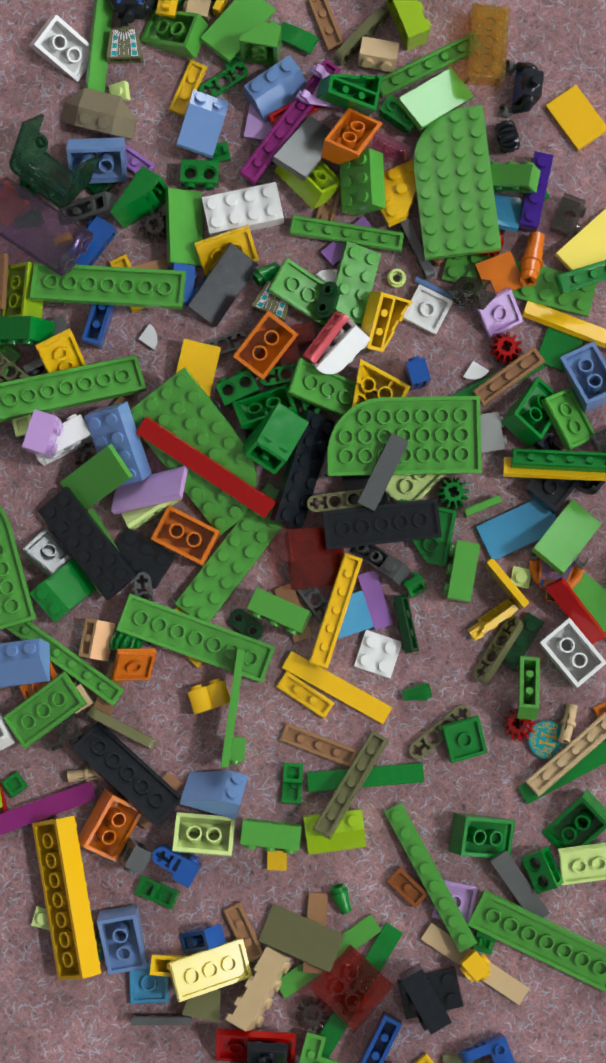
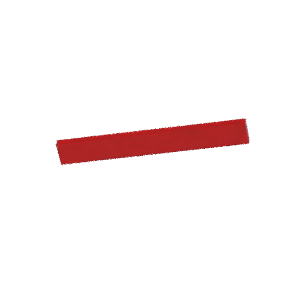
[136,416,276,518]

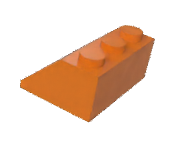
[321,108,383,165]
[233,310,299,380]
[78,788,142,862]

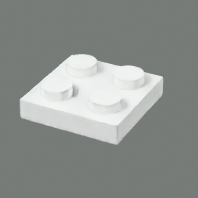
[403,284,453,336]
[354,630,401,679]

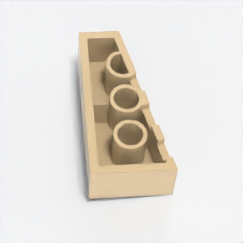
[225,946,292,1031]

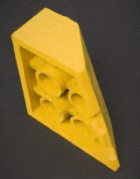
[352,359,411,407]

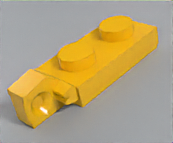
[467,599,518,641]

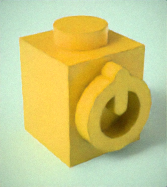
[459,948,491,983]

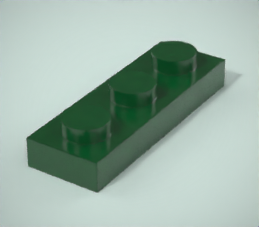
[393,595,419,654]
[501,612,544,671]

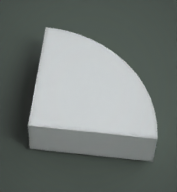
[316,269,337,283]
[139,324,158,350]
[463,361,489,380]

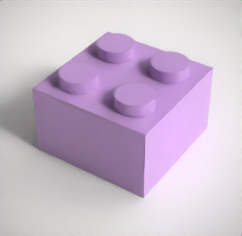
[22,409,64,459]

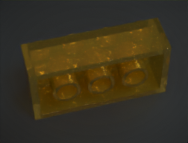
[464,3,510,87]

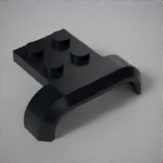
[524,433,605,514]
[247,1041,288,1063]

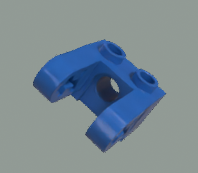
[152,844,202,888]
[459,1033,515,1063]

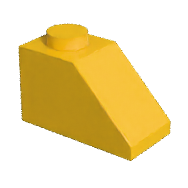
[150,954,186,977]

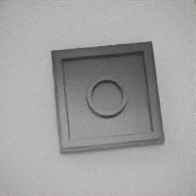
[21,527,72,577]

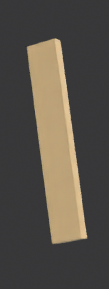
[525,712,606,797]
[420,922,530,1005]

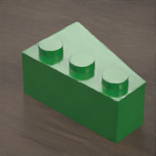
[317,74,382,116]
[0,316,55,346]

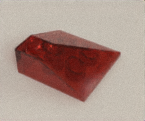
[284,527,344,590]
[310,945,394,1033]

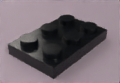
[116,526,176,589]
[397,967,463,1019]

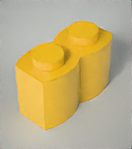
[187,678,230,715]

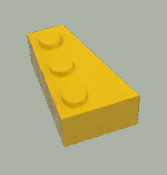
[361,291,413,353]

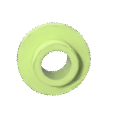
[387,269,406,288]

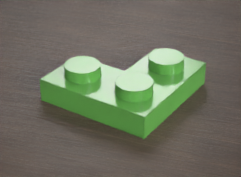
[299,1031,340,1063]

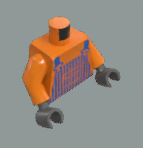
[528,547,589,603]

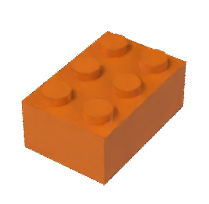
[151,505,221,567]

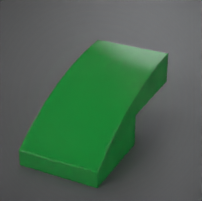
[281,22,319,55]
[282,763,303,805]
[135,875,181,910]

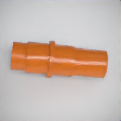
[520,232,545,286]

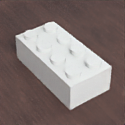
[202,182,284,237]

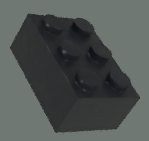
[398,963,452,1034]

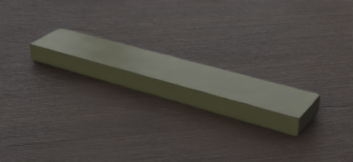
[313,730,389,840]

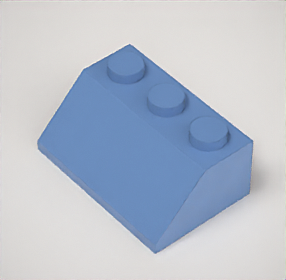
[243,55,307,123]
[66,137,127,184]
[0,638,50,688]

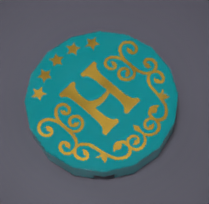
[528,721,566,759]

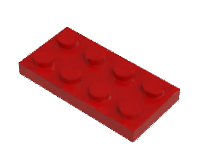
[216,1028,296,1063]

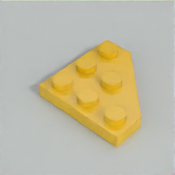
[380,159,417,227]

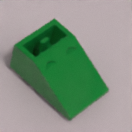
[110,166,168,229]
[243,402,309,474]

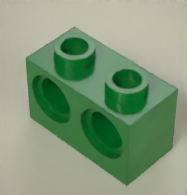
[378,94,416,136]
[180,159,220,190]
[215,369,260,408]
[521,846,564,894]

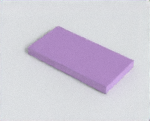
[111,466,188,515]

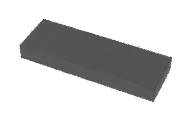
[131,1013,192,1025]

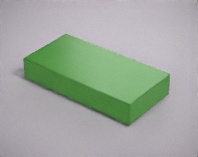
[463,495,502,518]

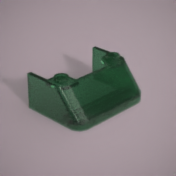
[9,114,99,208]

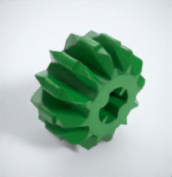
[437,476,469,509]
[109,631,143,652]

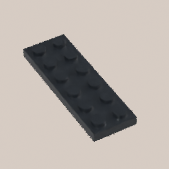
[270,410,335,531]
[38,487,138,600]
[322,499,442,550]
[71,722,182,828]

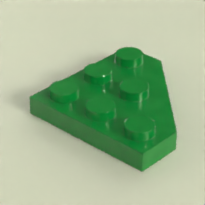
[400,499,457,567]

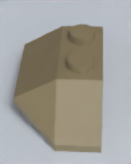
[61,88,137,139]

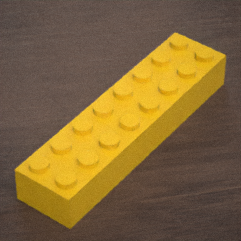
[32,816,101,980]

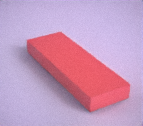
[302,311,349,364]

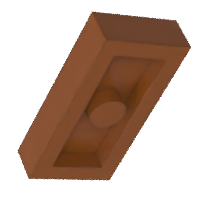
[386,866,428,908]

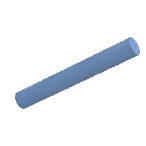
[414,276,467,309]

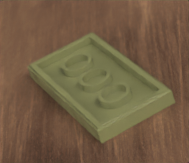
[258,904,345,972]

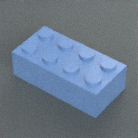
[84,402,152,486]

